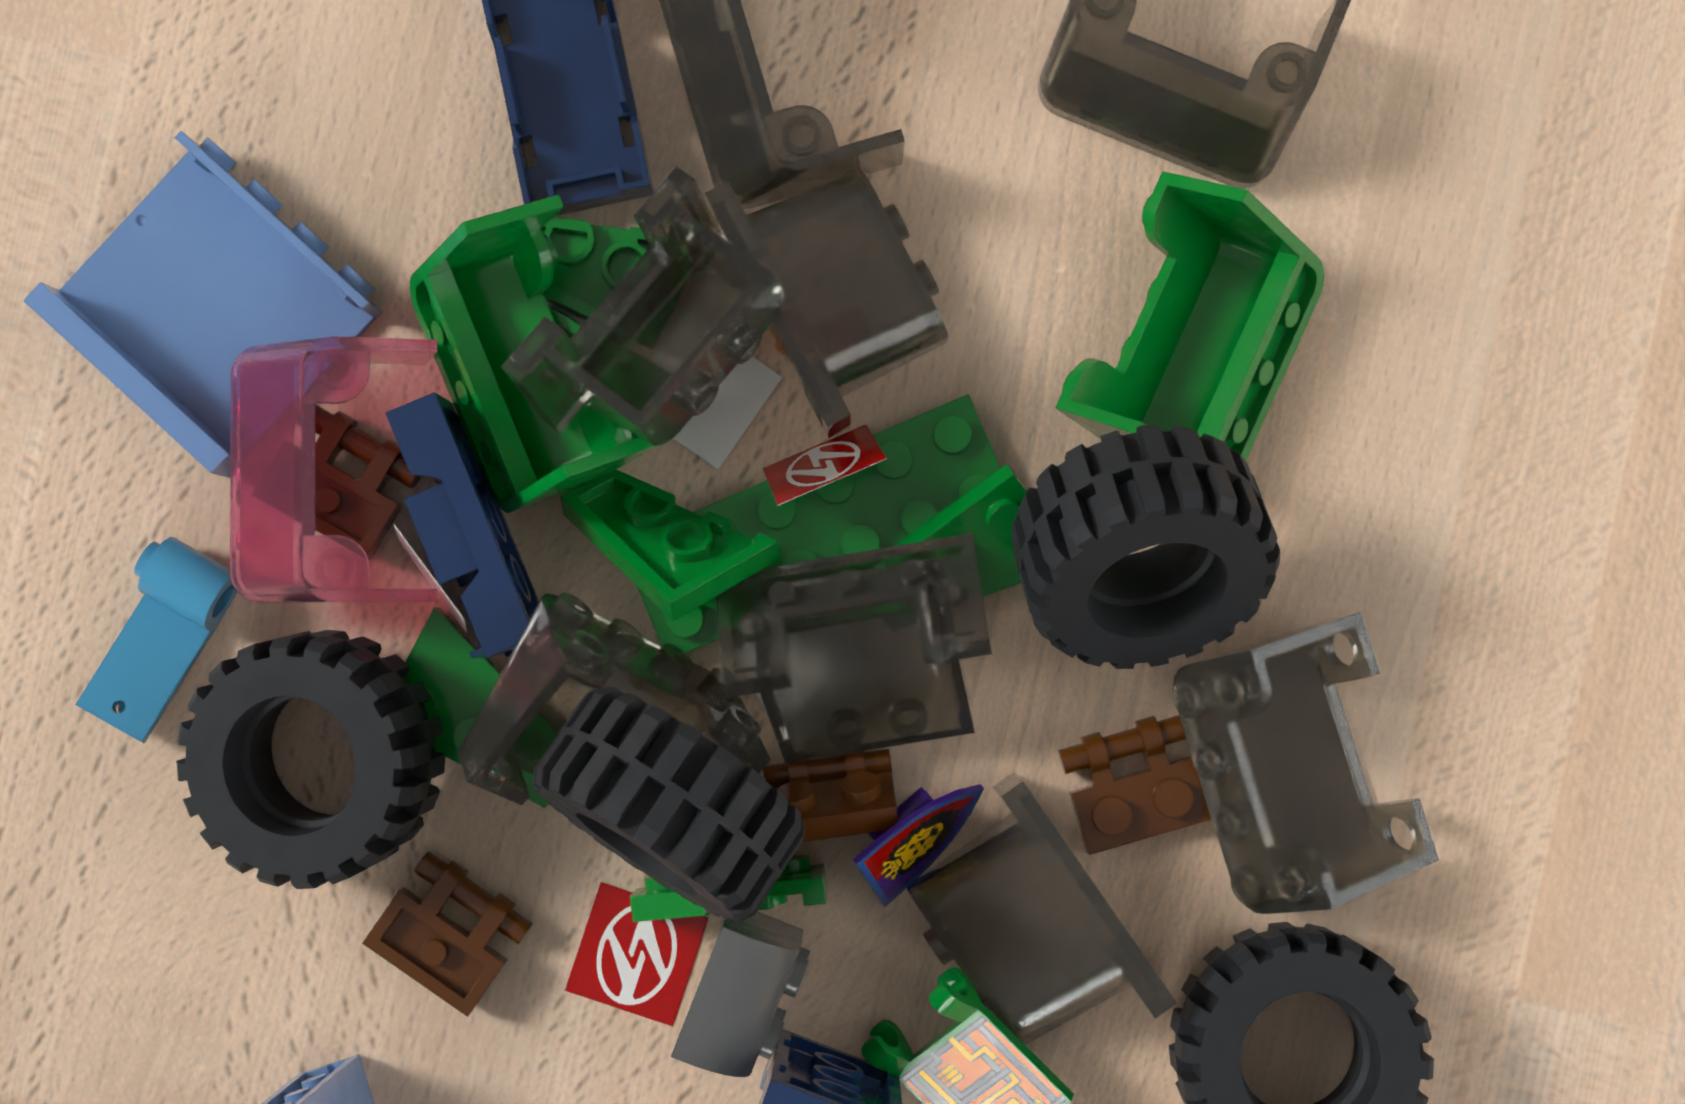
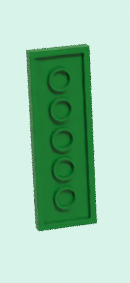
[637,394,1000,661]

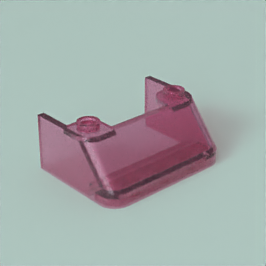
[229,336,437,604]

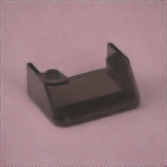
[659,0,905,209]
[1038,0,1351,189]

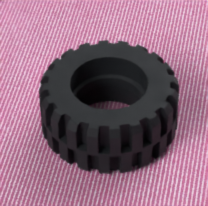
[1011,425,1280,669]
[176,630,446,889]
[533,686,804,923]
[1169,922,1434,1104]

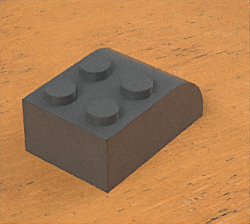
[671,911,810,1077]

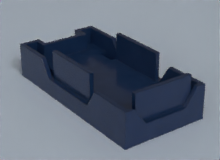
[482,0,655,216]
[385,392,554,658]
[759,1029,902,1104]

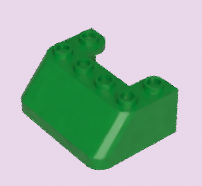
[1055,171,1324,461]

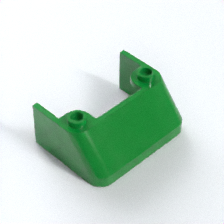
[410,195,661,513]

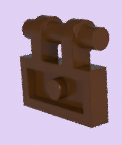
[256,404,421,560]
[1058,715,1212,855]
[763,745,898,842]
[362,851,533,1017]

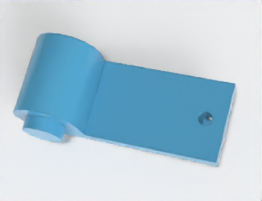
[75,537,241,743]

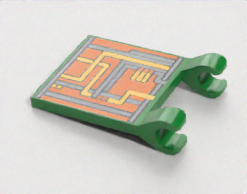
[861,967,1074,1104]

